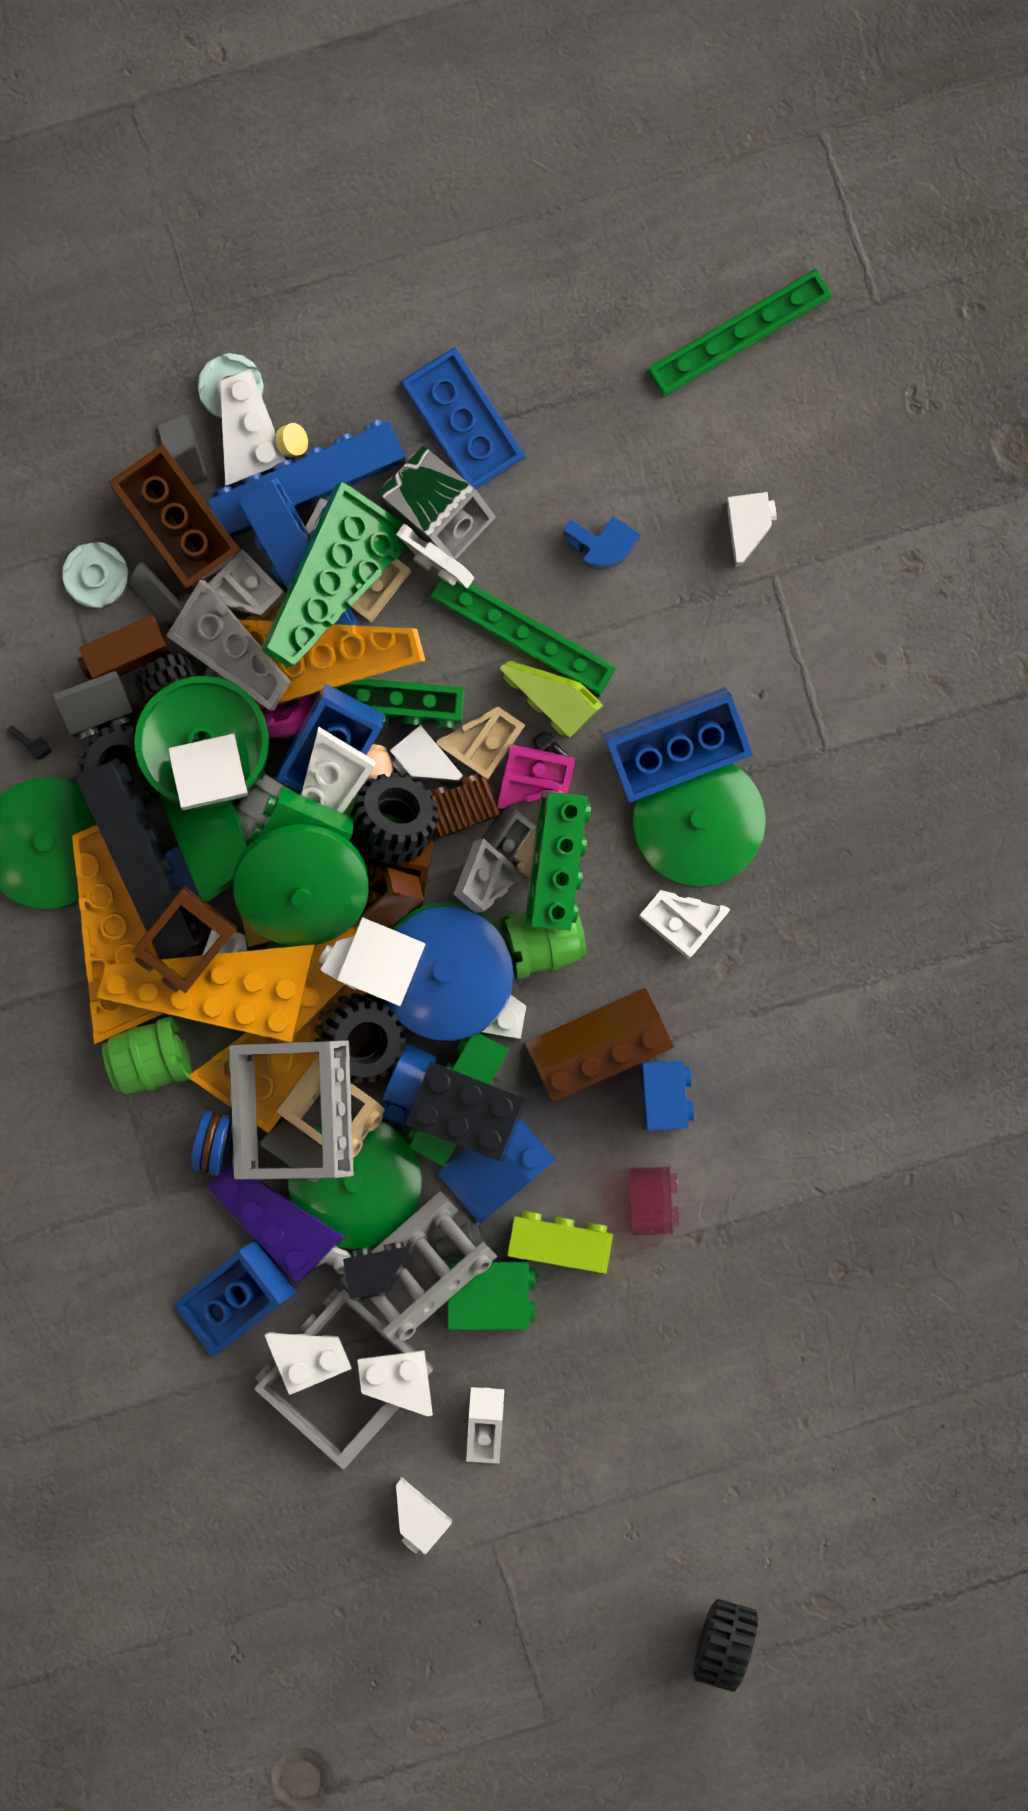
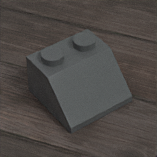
[53,671,136,741]

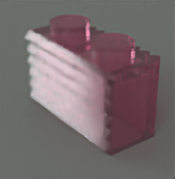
[629,1166,679,1235]

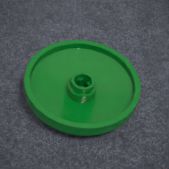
[135,676,269,809]
[633,763,765,887]
[0,777,97,910]
[233,824,369,946]
[288,1116,421,1249]

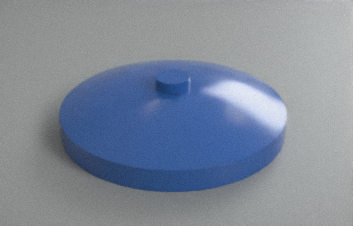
[385,907,514,1041]

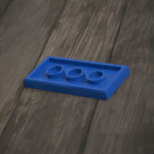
[400,347,526,490]

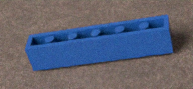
[208,420,406,539]
[237,477,360,626]

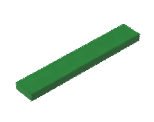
[647,268,833,398]
[429,578,617,697]

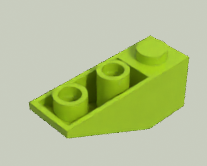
[500,661,604,738]

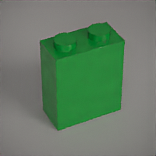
[249,787,354,842]
[448,1261,535,1330]

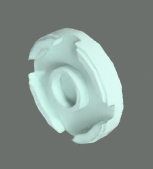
[197,353,264,419]
[62,542,129,608]

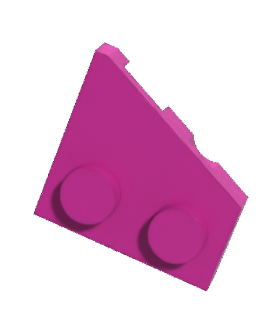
[262,695,315,739]
[496,744,575,809]

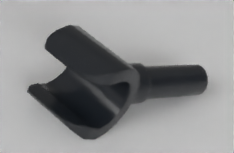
[7,725,52,760]
[533,732,577,765]

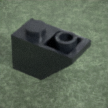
[343,1242,414,1301]

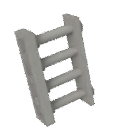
[340,1191,497,1345]

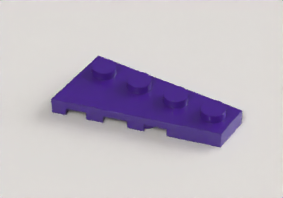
[207,1163,346,1283]

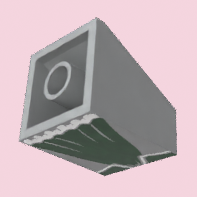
[378,446,496,560]

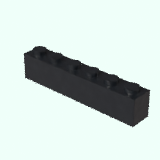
[75,758,202,960]

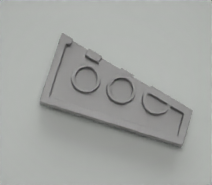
[166,580,291,710]

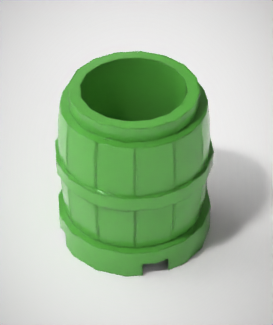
[500,912,586,980]
[102,1015,192,1095]

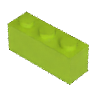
[508,1211,613,1274]

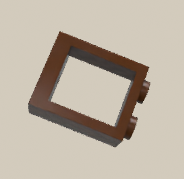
[77,615,172,680]
[132,885,237,994]

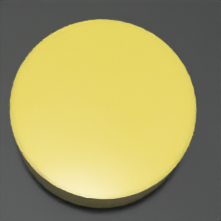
[276,423,308,458]

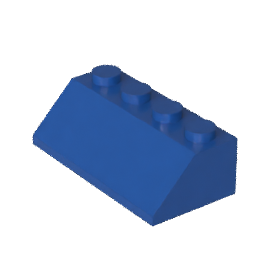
[602,687,753,803]

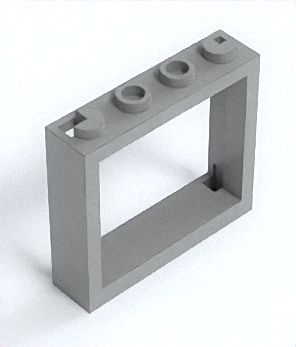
[229,1041,354,1179]
[254,1287,434,1470]

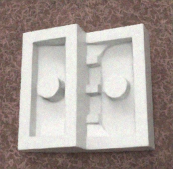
[168,734,248,810]
[337,917,425,1006]

